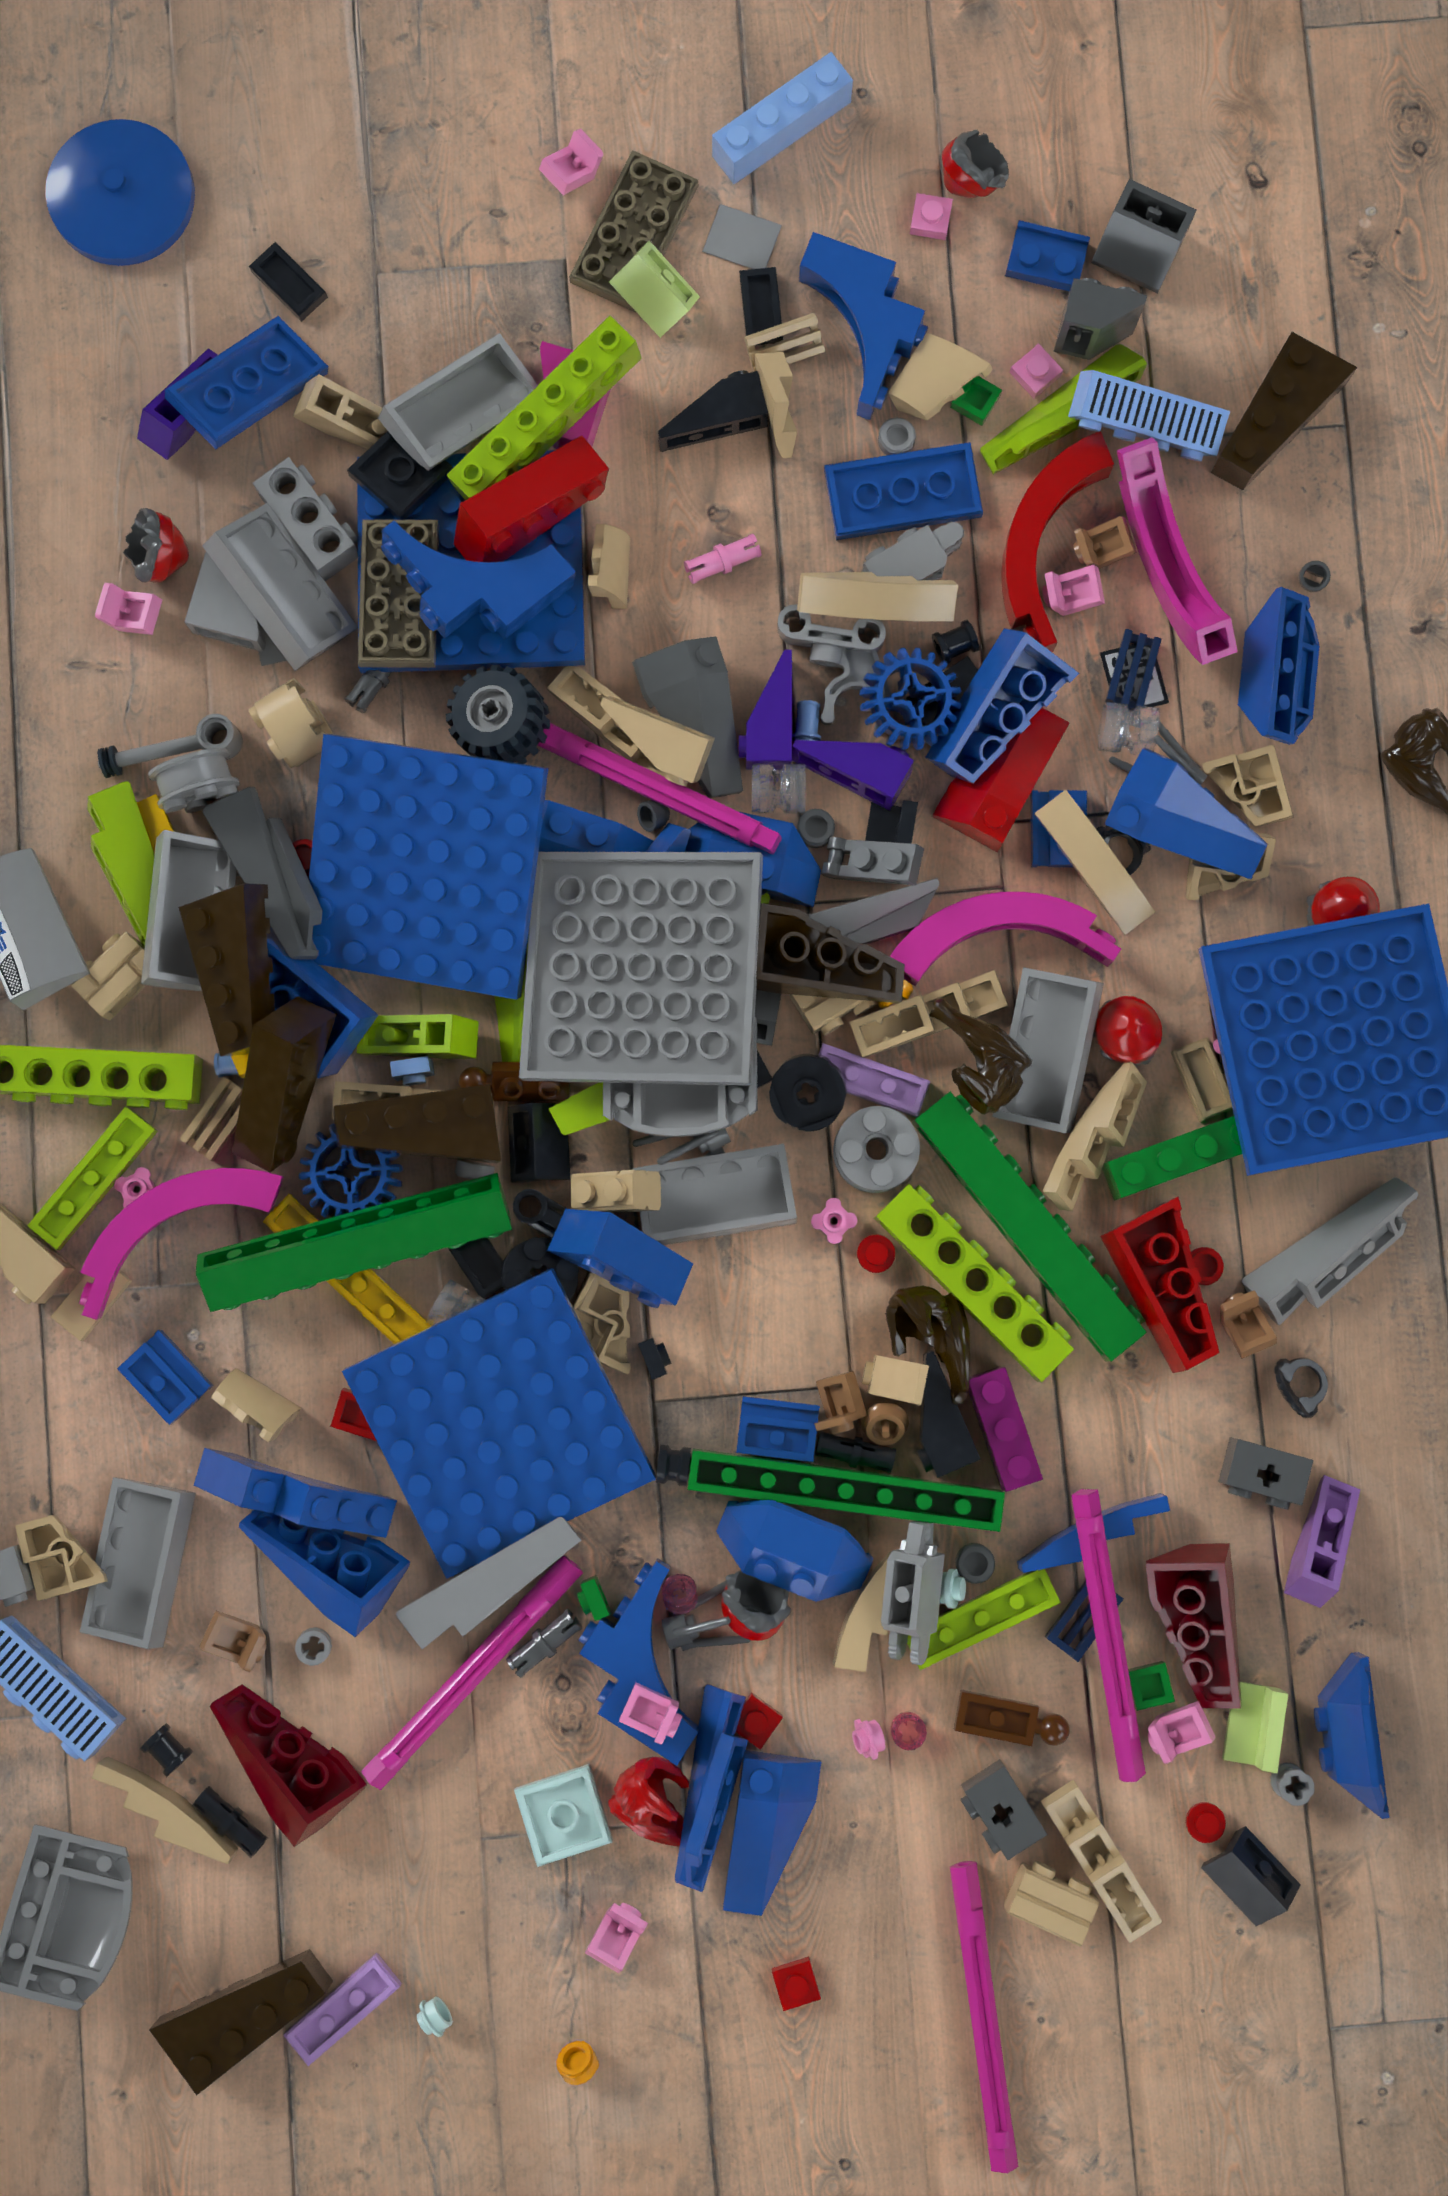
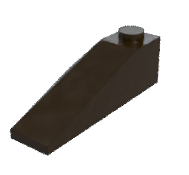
[756,903,905,1003]

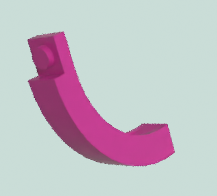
[1117,437,1238,665]
[890,892,1121,987]
[79,1168,284,1320]

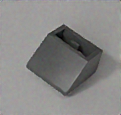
[1091,179,1197,294]
[1053,278,1147,360]

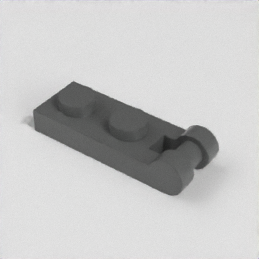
[821,837,924,885]

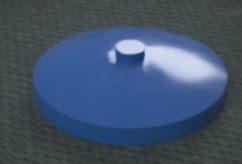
[46,119,195,266]

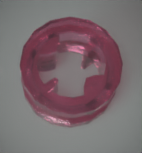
[662,1574,698,1614]
[890,1712,927,1751]

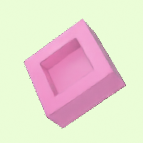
[910,193,953,240]
[1010,344,1063,399]

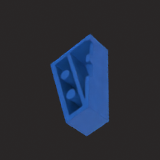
[547,1209,693,1308]

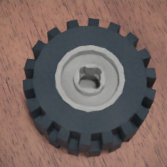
[446,665,550,764]

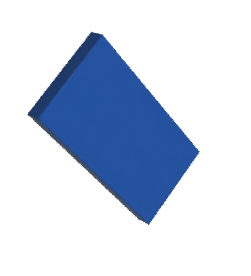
[165,316,329,450]
[824,442,983,541]

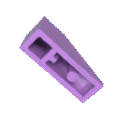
[1284,1475,1360,1608]

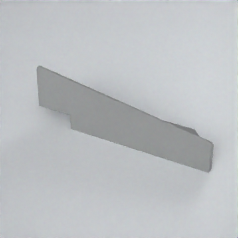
[1242,1177,1418,1325]
[396,1517,581,1649]

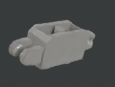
[862,521,964,581]
[881,1521,945,1666]

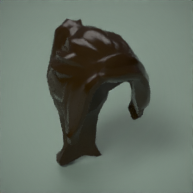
[1380,708,1448,814]
[929,998,1033,1115]
[885,1285,970,1404]

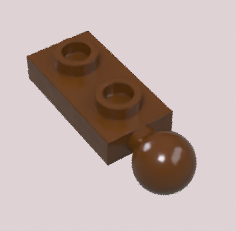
[459,1062,570,1101]
[953,1690,1070,1747]

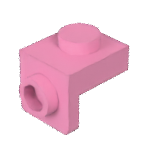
[539,129,603,195]
[1042,565,1105,616]
[95,583,162,635]
[619,1682,682,1745]
[1148,1701,1216,1764]
[585,1903,648,1973]

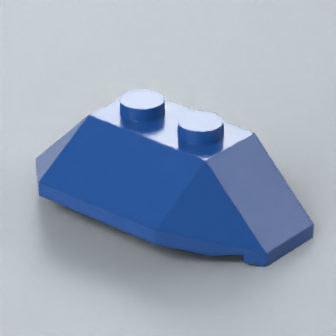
[1238,587,1320,745]
[539,800,653,852]
[685,812,821,908]
[716,1500,874,1602]
[1314,1652,1390,1819]

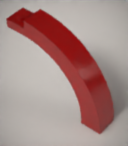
[1001,431,1114,653]

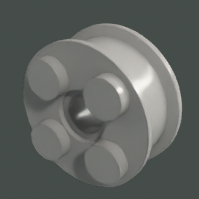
[148,748,240,813]
[833,1106,920,1193]

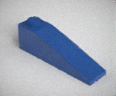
[1105,747,1268,879]
[239,1510,410,1637]
[723,1750,821,1916]

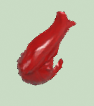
[608,1757,690,1847]

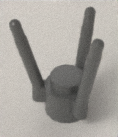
[1109,719,1208,785]
[632,1128,731,1165]
[662,1581,751,1651]

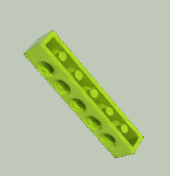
[447,316,642,500]
[0,1045,203,1110]
[874,1184,1074,1382]

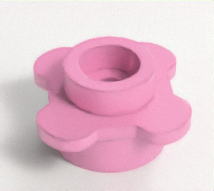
[114,1167,155,1208]
[811,1198,857,1244]
[852,1719,885,1760]

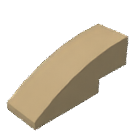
[833,1552,891,1672]

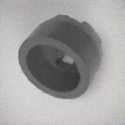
[1298,561,1331,592]
[637,800,670,832]

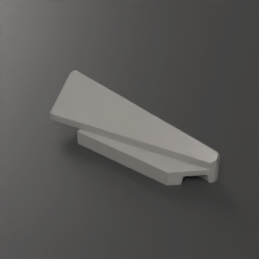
[809,878,940,945]

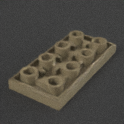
[569,150,699,312]
[358,520,439,668]

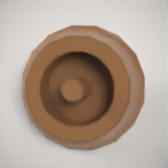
[861,1402,909,1446]

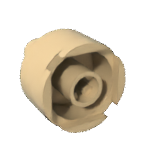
[248,678,333,768]

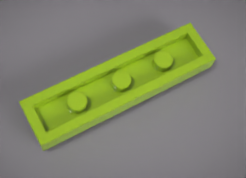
[27,1106,158,1250]
[907,1569,1061,1670]

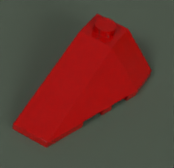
[932,708,1070,853]

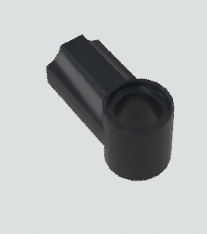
[513,1189,567,1238]

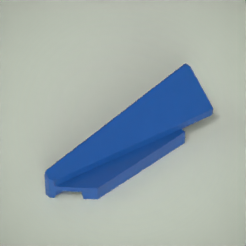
[675,1684,748,1892]

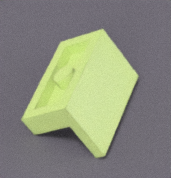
[609,241,700,338]
[1222,1682,1288,1773]

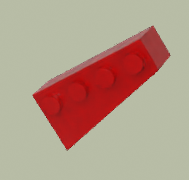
[454,435,609,563]
[1100,1196,1220,1373]

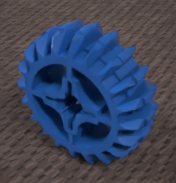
[859,648,962,751]
[299,1124,404,1218]

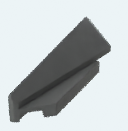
[202,787,323,959]

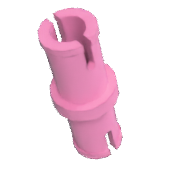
[684,534,762,584]

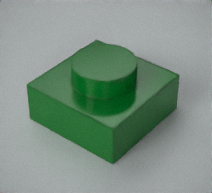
[950,376,1002,426]
[577,1575,611,1621]
[1128,1661,1175,1711]

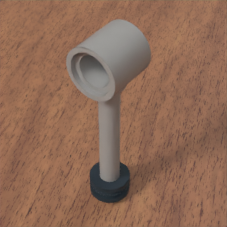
[97,714,243,778]

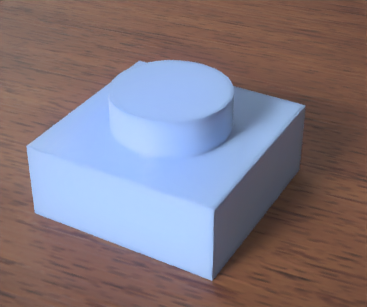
[390,1056,435,1086]

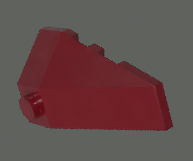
[1145,1543,1241,1709]
[210,1684,367,1847]

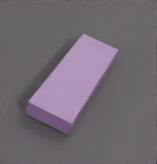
[819,1043,930,1118]
[283,1953,402,2066]

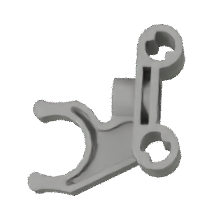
[777,604,891,733]

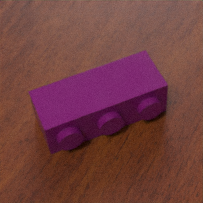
[968,1367,1043,1492]

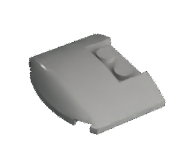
[603,1017,758,1137]
[0,1824,133,2011]

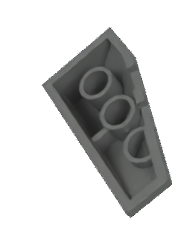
[632,636,743,798]

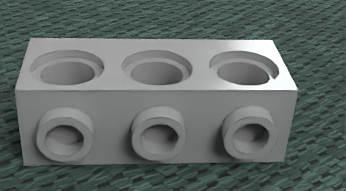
[253,457,358,581]

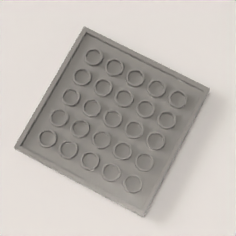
[519,852,763,1086]

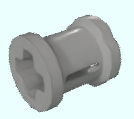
[1270,1763,1314,1806]

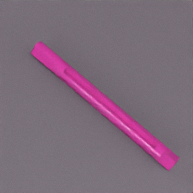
[537,723,782,855]
[1071,1489,1146,1782]
[361,1555,583,1790]
[950,1861,1019,2174]

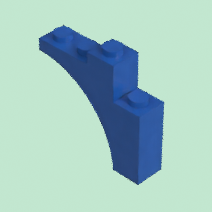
[799,232,928,420]
[381,520,576,640]
[194,1448,397,1538]
[578,1558,699,1766]

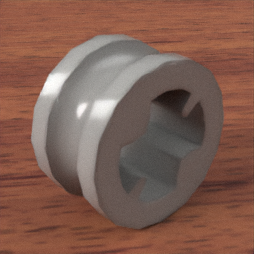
[295,1627,332,1666]

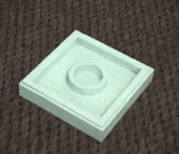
[514,1764,613,1867]

